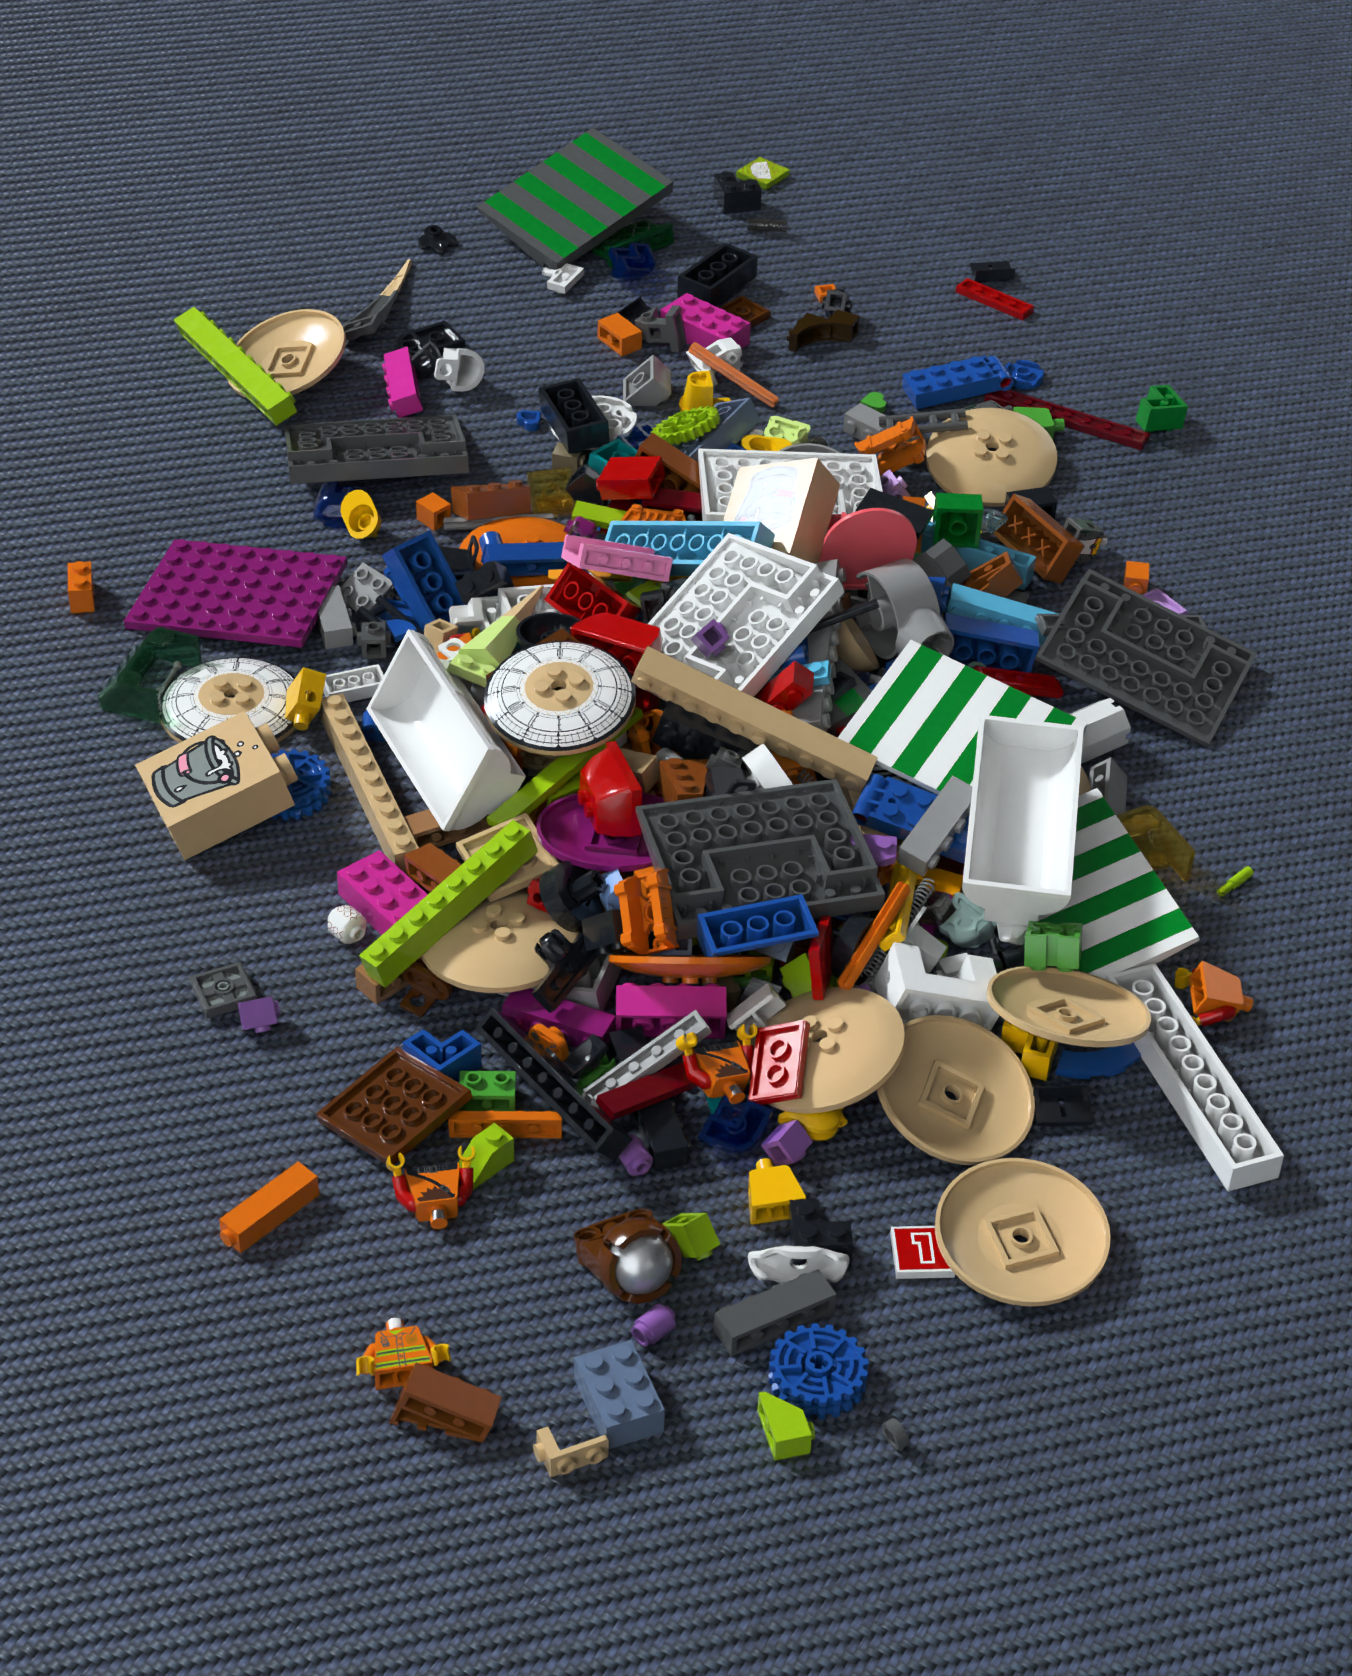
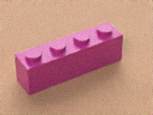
[382,347,423,418]

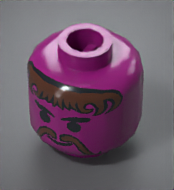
[564,516,599,539]

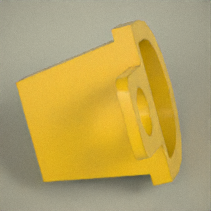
[679,371,731,411]

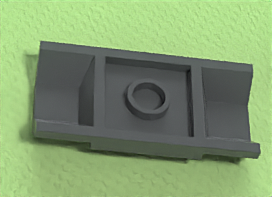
[914,539,971,590]

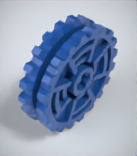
[271,749,332,820]
[768,1323,869,1420]

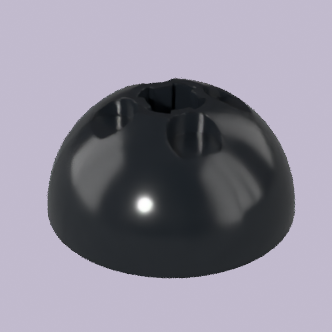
[516,612,581,649]

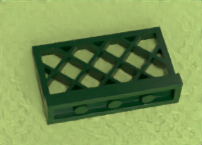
[589,219,674,268]

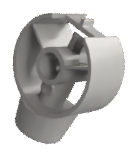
[853,558,954,659]

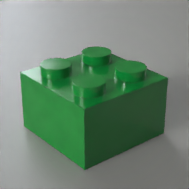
[931,493,984,548]

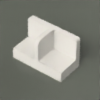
[449,597,484,634]
[726,982,786,1035]

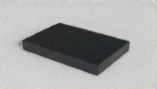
[855,488,934,540]

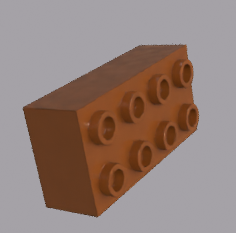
[990,494,1085,584]

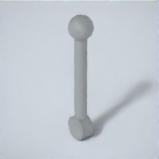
[156,661,182,697]

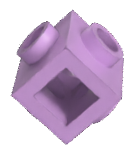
[880,469,910,499]

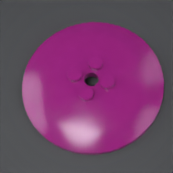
[536,792,664,872]

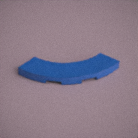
[1055,1042,1141,1079]

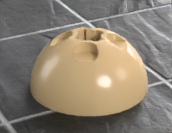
[836,608,879,673]

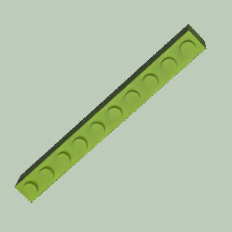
[174,307,297,426]

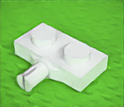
[542,263,584,294]

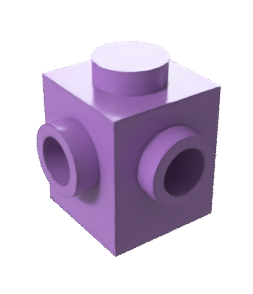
[691,619,730,658]
[237,996,281,1033]
[761,1120,813,1166]

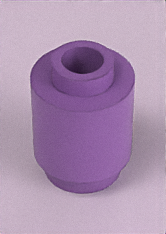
[619,1134,653,1176]
[631,1304,676,1347]

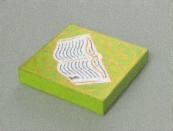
[736,157,790,190]

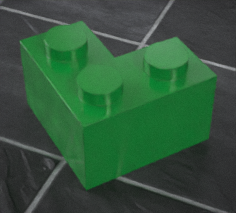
[1135,385,1188,432]

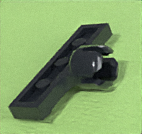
[531,929,598,1013]

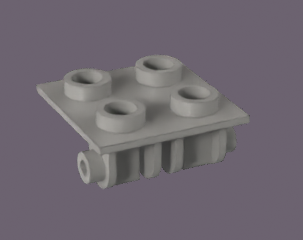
[340,562,394,612]

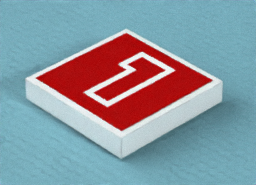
[890,1226,955,1279]

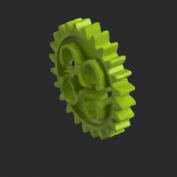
[651,406,721,445]

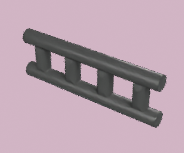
[879,408,968,434]

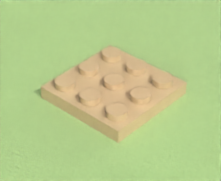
[456,813,559,903]

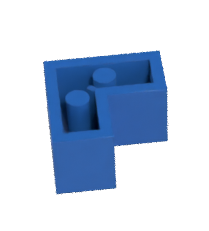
[402,1029,482,1082]

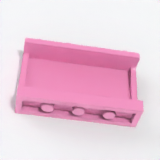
[561,535,673,582]

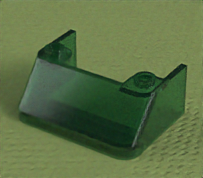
[98,627,202,724]

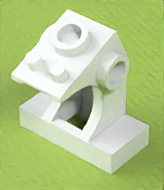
[686,338,742,386]

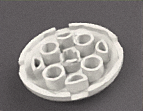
[551,396,637,451]

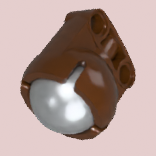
[574,1209,682,1304]

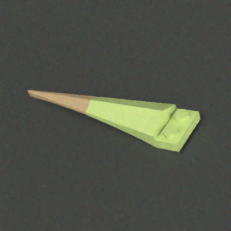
[447,585,544,688]

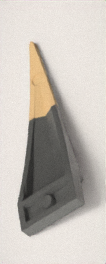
[342,259,412,341]

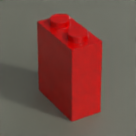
[596,456,666,500]

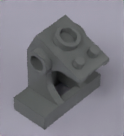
[635,305,687,353]

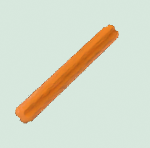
[688,342,779,408]
[837,881,911,990]

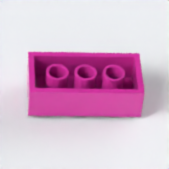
[660,293,751,349]
[337,850,428,935]
[616,983,726,1039]

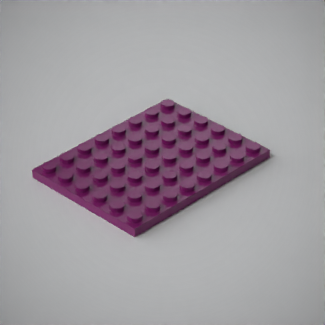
[124,539,348,648]

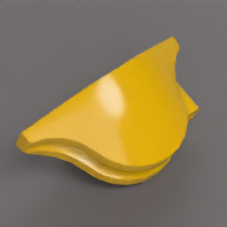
[778,1107,847,1141]

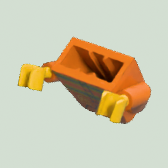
[356,1318,452,1390]

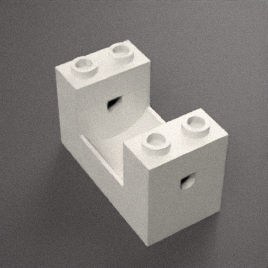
[874,942,999,1031]

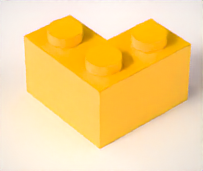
[1001,1020,1059,1081]

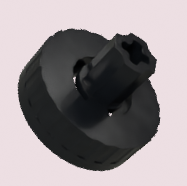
[539,861,607,932]
[831,913,881,986]

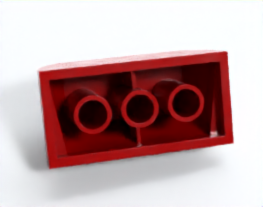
[544,562,642,620]
[570,612,662,692]
[577,741,642,837]

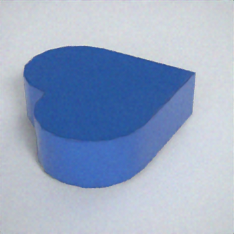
[516,410,542,431]

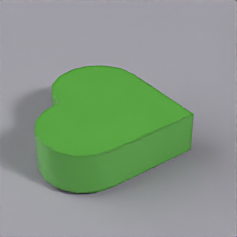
[860,392,886,413]

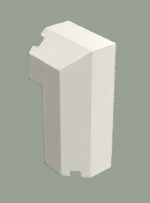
[1070,698,1131,764]

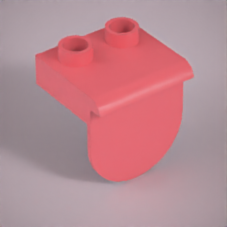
[818,508,917,590]

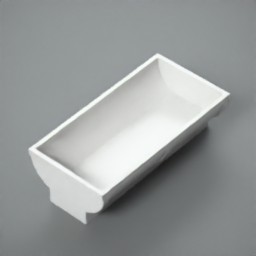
[367,629,526,832]
[962,714,1084,926]

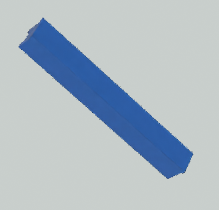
[481,542,568,576]

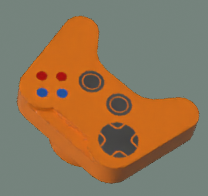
[528,1023,569,1065]

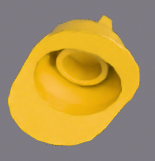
[741,434,793,451]
[340,490,382,539]

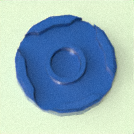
[1005,360,1044,390]

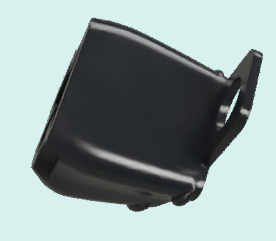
[439,535,479,582]

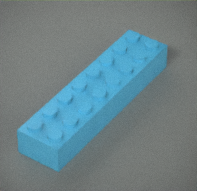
[605,521,775,576]

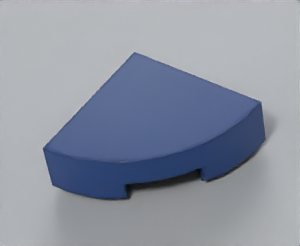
[386,619,417,642]

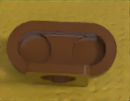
[400,962,452,1017]

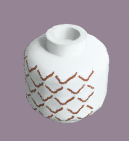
[327,905,367,944]

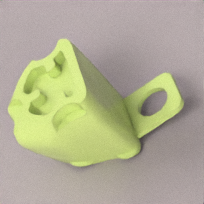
[763,416,811,445]

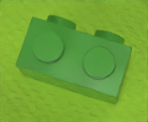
[459,1071,516,1111]

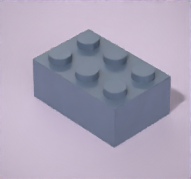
[574,1340,665,1449]

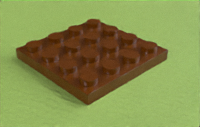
[315,1047,473,1165]

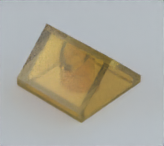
[527,467,576,514]

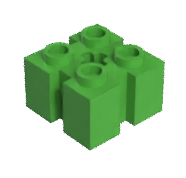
[1024,921,1083,972]

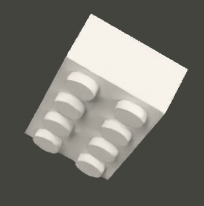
[323,664,384,702]

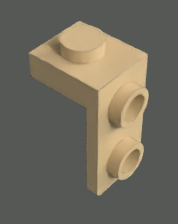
[533,1427,609,1477]

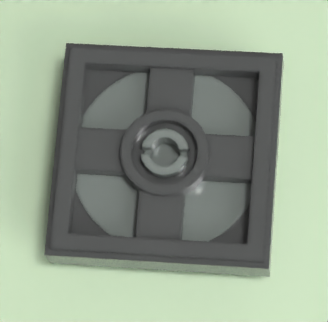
[189,962,258,1019]

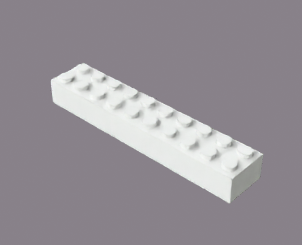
[1106,963,1284,1192]

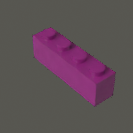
[502,988,615,1048]

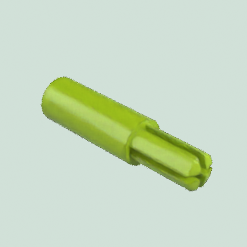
[1217,866,1254,897]

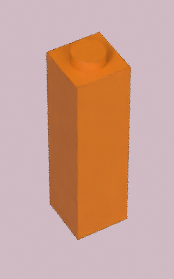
[219,1161,319,1253]

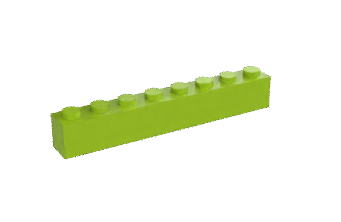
[359,820,538,988]

